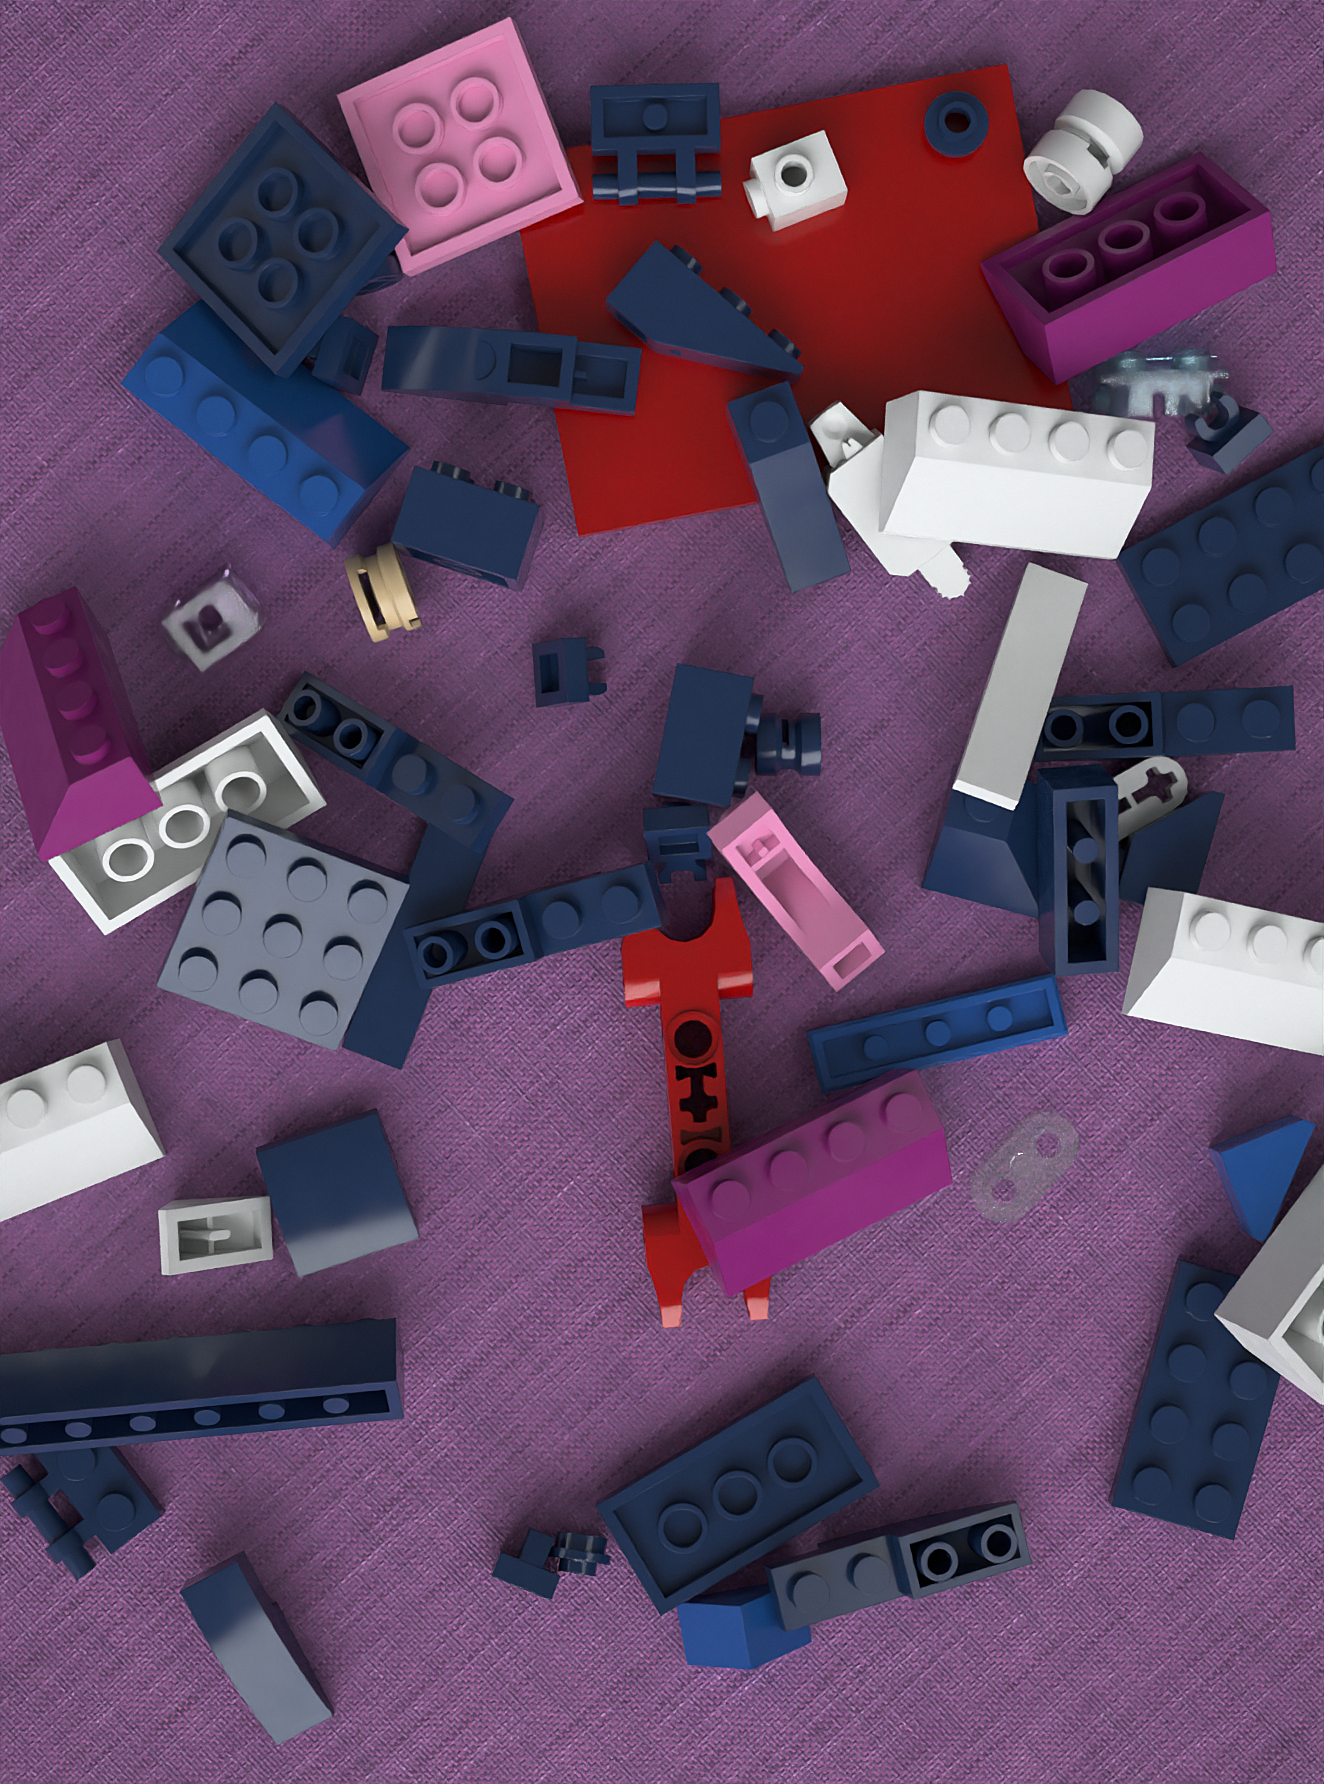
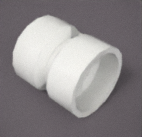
[1023,89,1144,215]

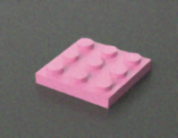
[337,17,584,277]

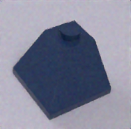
[921,763,1038,919]

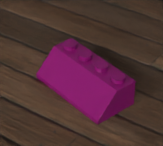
[981,151,1277,385]
[0,586,164,863]
[670,1068,953,1298]

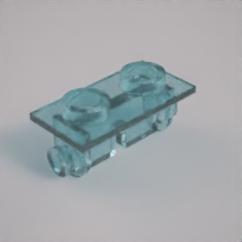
[1091,348,1229,418]

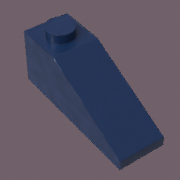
[725,380,851,594]

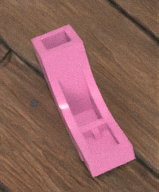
[706,791,885,993]

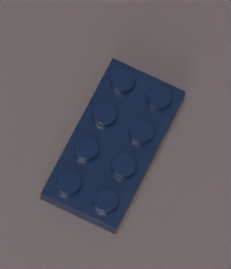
[1114,444,1324,669]
[1108,1258,1281,1541]
[595,1372,880,1616]

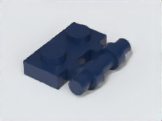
[590,82,722,206]
[0,1446,166,1580]

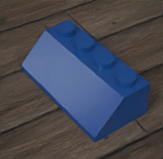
[120,298,411,549]

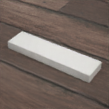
[952,562,1088,810]

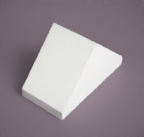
[158,1195,273,1275]

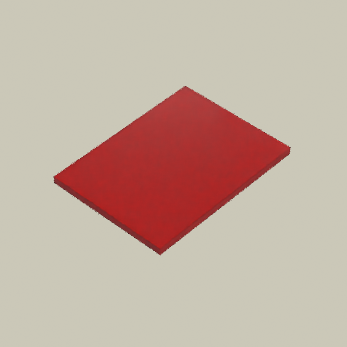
[520,63,1074,538]

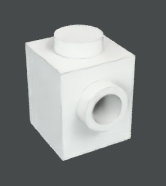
[743,130,848,232]

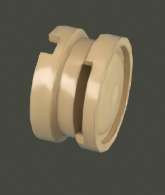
[344,542,423,643]

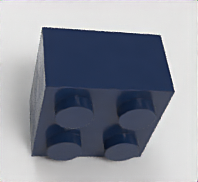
[391,461,545,593]
[652,663,764,810]

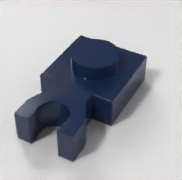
[643,802,713,884]

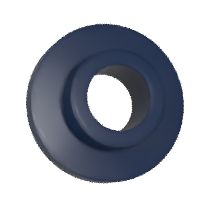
[924,91,989,158]
[548,1531,612,1577]

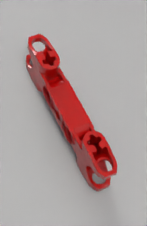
[620,877,771,1328]

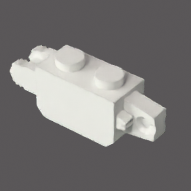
[807,400,971,600]

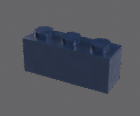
[1036,764,1119,977]

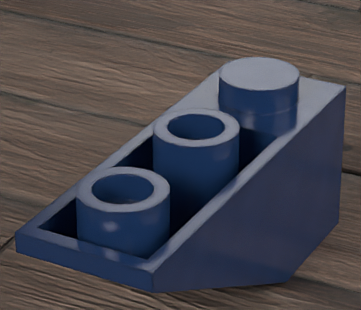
[605,240,804,385]

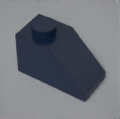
[1119,791,1225,907]

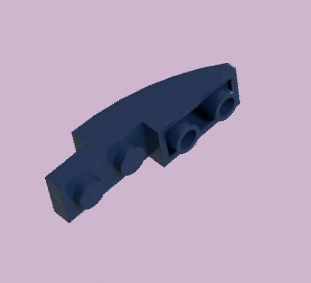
[381,326,642,417]
[276,671,515,854]
[1034,685,1296,762]
[402,860,670,991]
[764,1500,1032,1632]

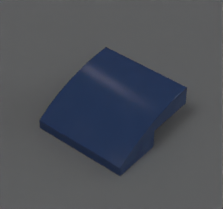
[256,1108,420,1277]

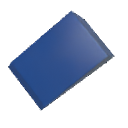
[1208,1114,1316,1243]
[677,1583,812,1670]

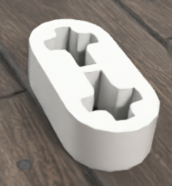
[1112,757,1188,840]

